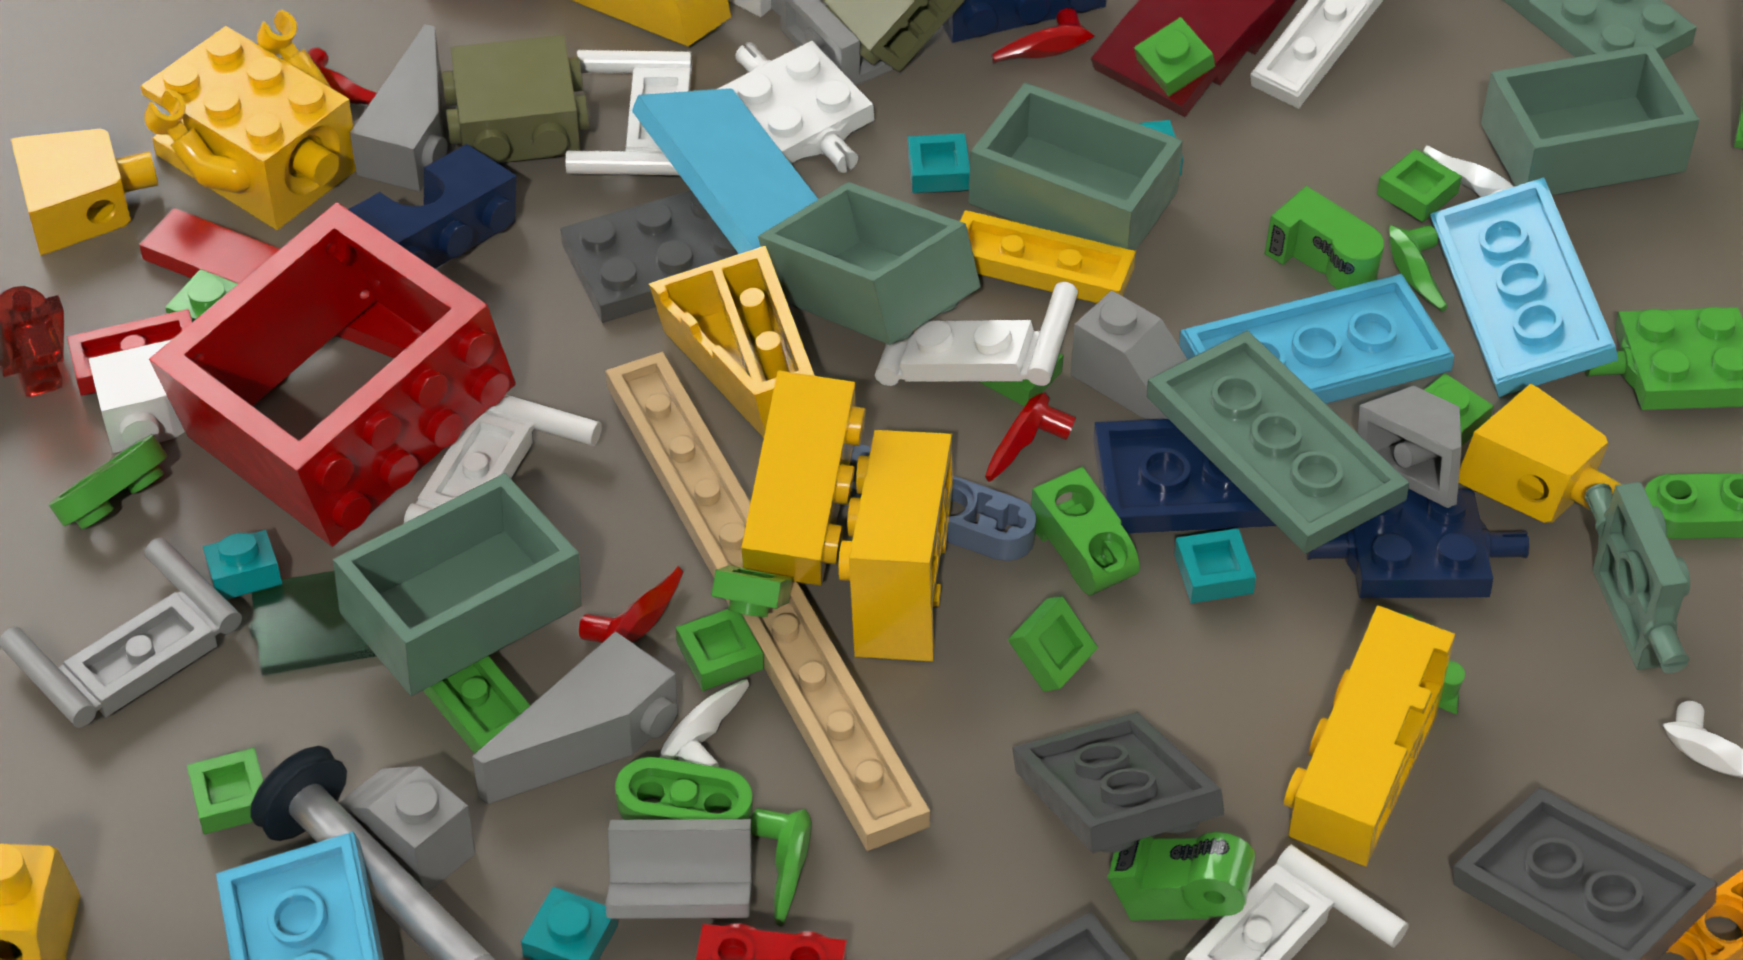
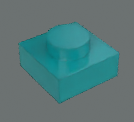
[907,133,970,193]
[1174,528,1256,604]
[202,530,282,599]
[521,887,618,960]

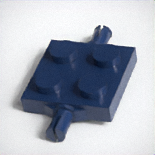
[1306,489,1529,598]

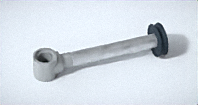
[250,746,495,960]

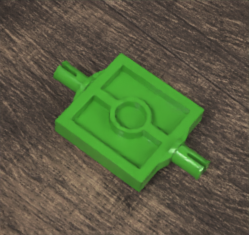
[1584,307,1743,410]

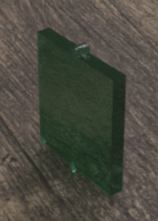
[249,571,376,675]

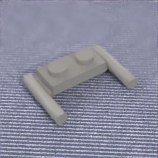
[0,538,242,728]

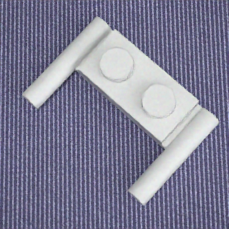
[566,50,692,175]
[875,282,1078,386]
[404,395,602,523]
[1185,845,1409,960]

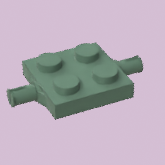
[1584,482,1690,673]

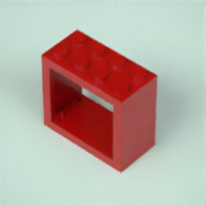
[149,202,516,547]

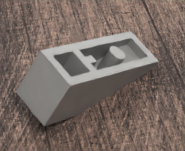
[350,24,447,192]
[472,631,678,804]

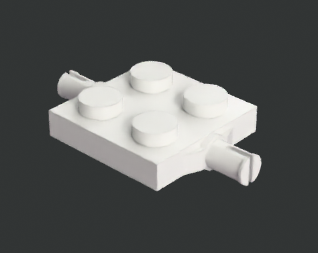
[718,41,875,173]

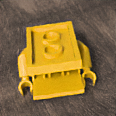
[140,10,356,230]

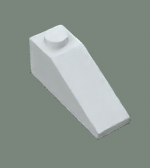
[89,340,185,454]

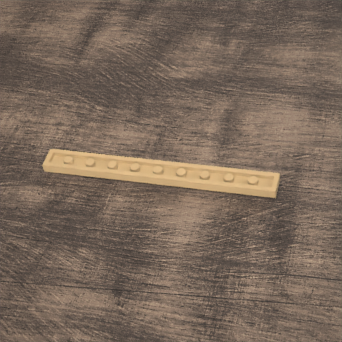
[605,352,930,851]

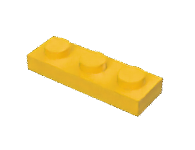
[960,210,1136,303]

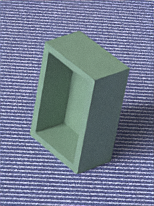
[1481,44,1700,195]
[969,82,1183,251]
[758,182,981,345]
[333,473,582,696]

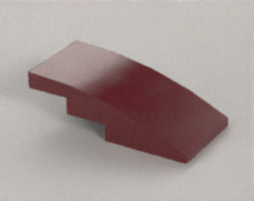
[1091,0,1296,117]

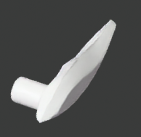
[1422,145,1514,197]
[660,679,749,767]
[1663,701,1743,778]

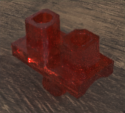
[0,286,64,397]

